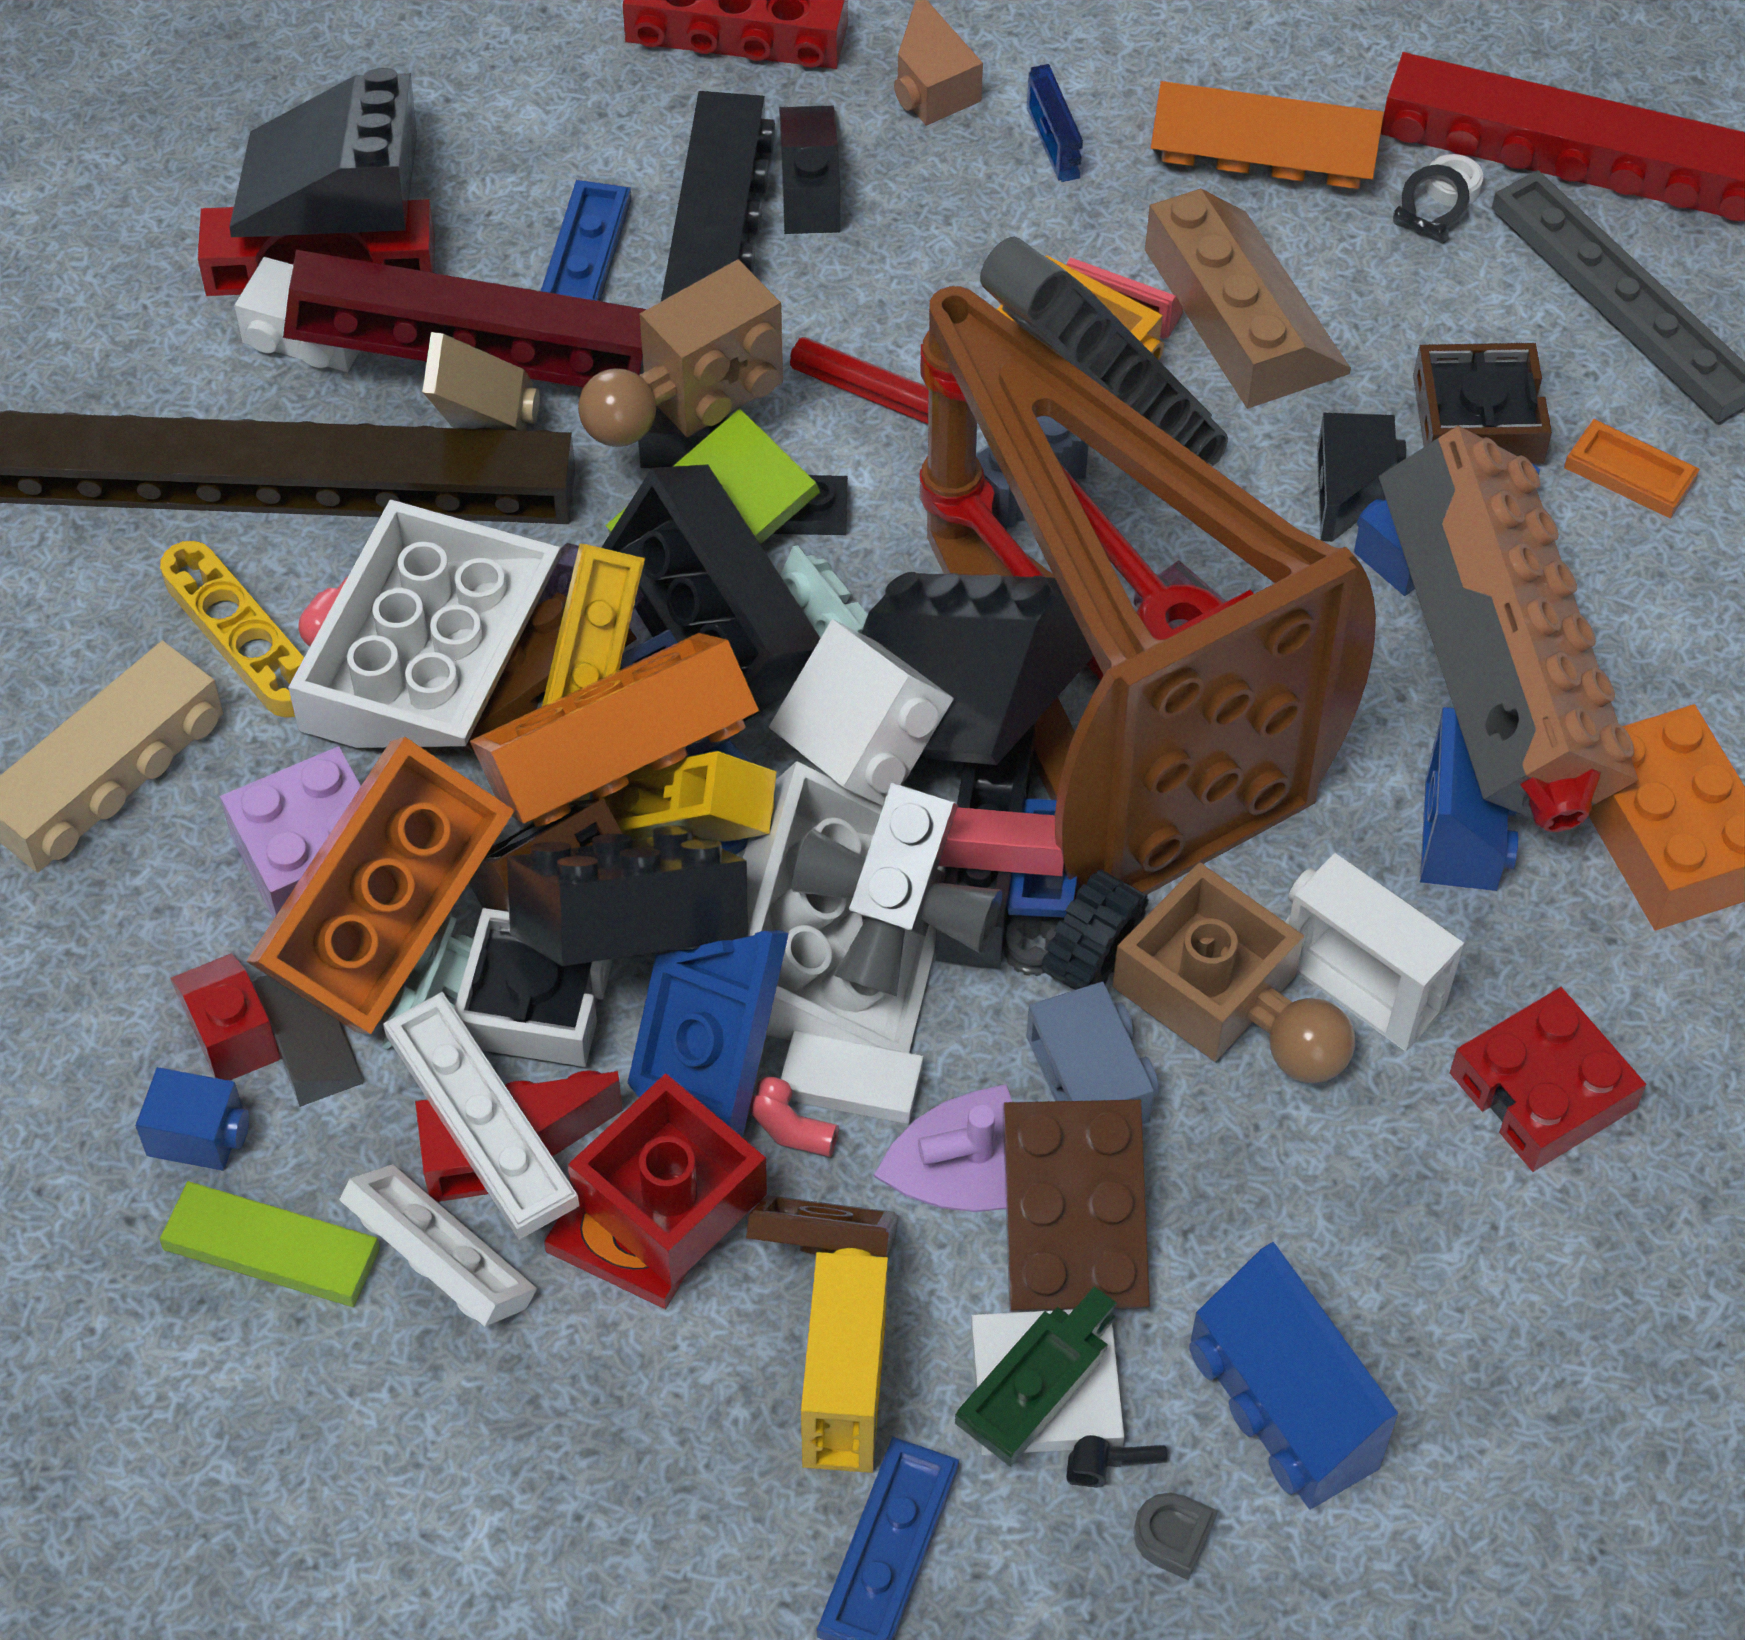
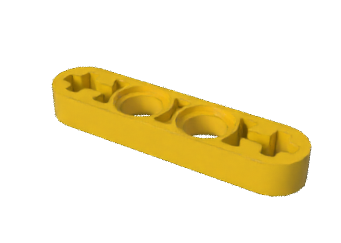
[160,541,304,718]

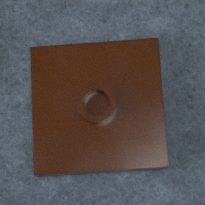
[746,1195,899,1257]

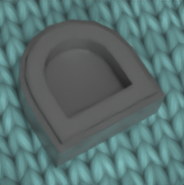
[1133,1492,1218,1581]

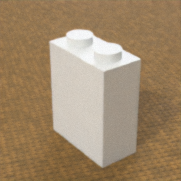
[769,619,954,806]

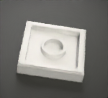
[971,1310,1124,1455]

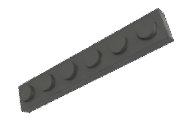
[1492,170,1745,422]

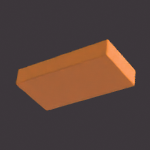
[1564,419,1700,519]

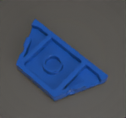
[627,930,789,1138]

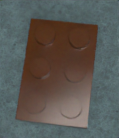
[1003,1099,1150,1312]

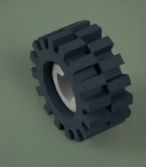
[1042,869,1149,990]

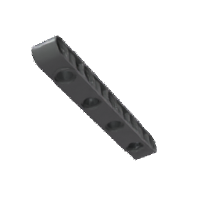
[980,236,1228,466]

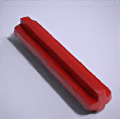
[790,337,929,424]

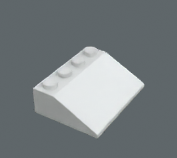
[288,499,561,748]
[743,761,946,1053]

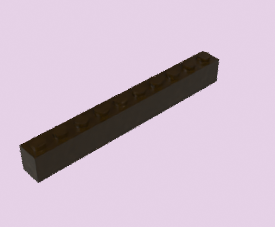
[0,410,575,524]

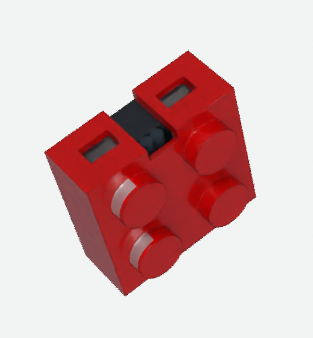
[1449,986,1647,1172]

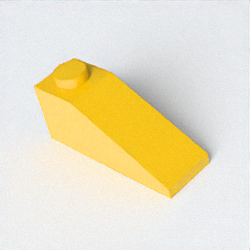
[592,751,777,841]

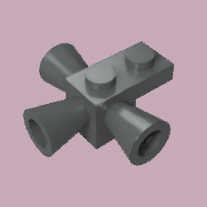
[792,783,1002,997]

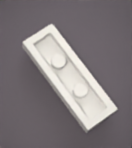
[339,1164,537,1327]

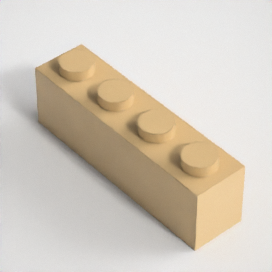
[0,640,223,873]

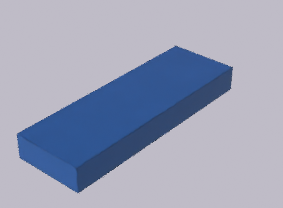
[541,180,631,301]
[817,1436,959,1640]

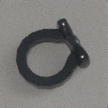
[1393,164,1470,243]

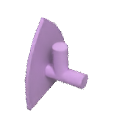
[874,1084,1012,1212]

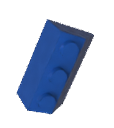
[1189,1242,1398,1510]

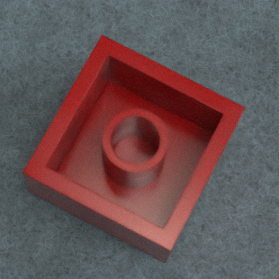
[568,1073,767,1287]

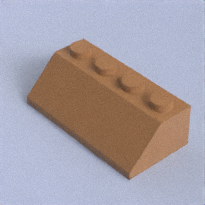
[1145,188,1351,409]

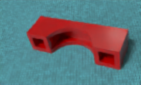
[198,199,435,296]

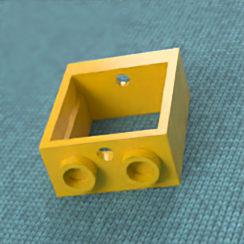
[801,1248,888,1473]

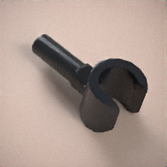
[1066,1435,1167,1488]

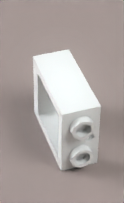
[1285,853,1464,1052]

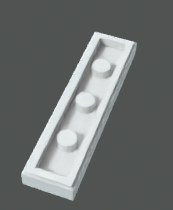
[383,992,579,1240]

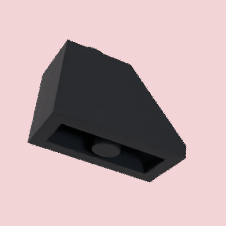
[1317,412,1406,542]

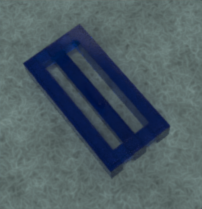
[1026,64,1083,182]

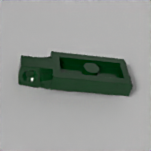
[955,1286,1117,1467]

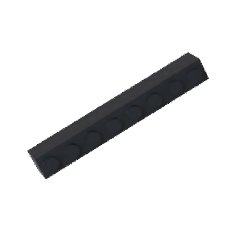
[638,91,775,469]

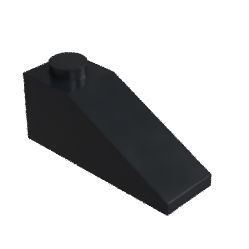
[779,105,840,234]

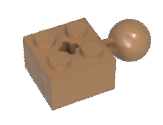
[578,259,783,447]
[1112,862,1355,1083]

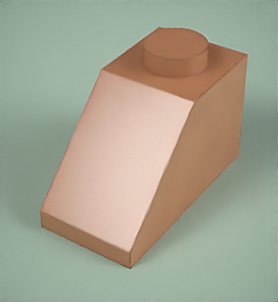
[894,0,983,126]

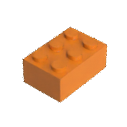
[1589,704,1745,931]

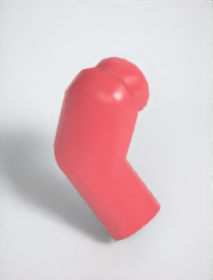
[750,1077,839,1158]

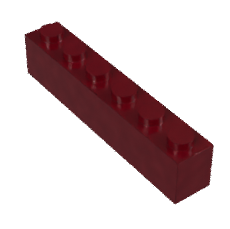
[283,250,646,388]

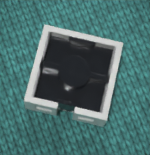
[454,908,613,1067]

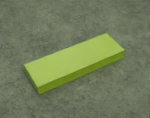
[159,1181,380,1308]

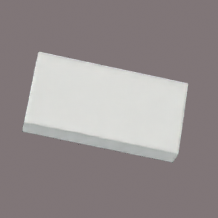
[781,1031,923,1124]

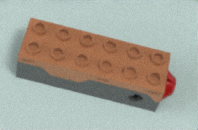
[1379,425,1638,832]

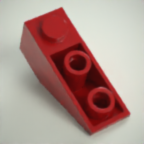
[415,1070,623,1202]

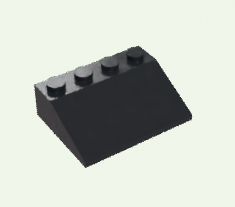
[230,68,417,238]
[861,572,1094,765]

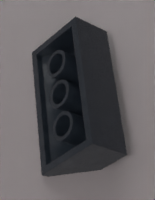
[601,464,821,722]

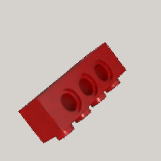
[623,0,848,69]

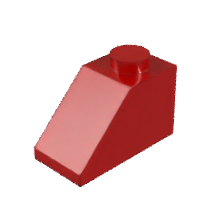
[170,953,280,1081]

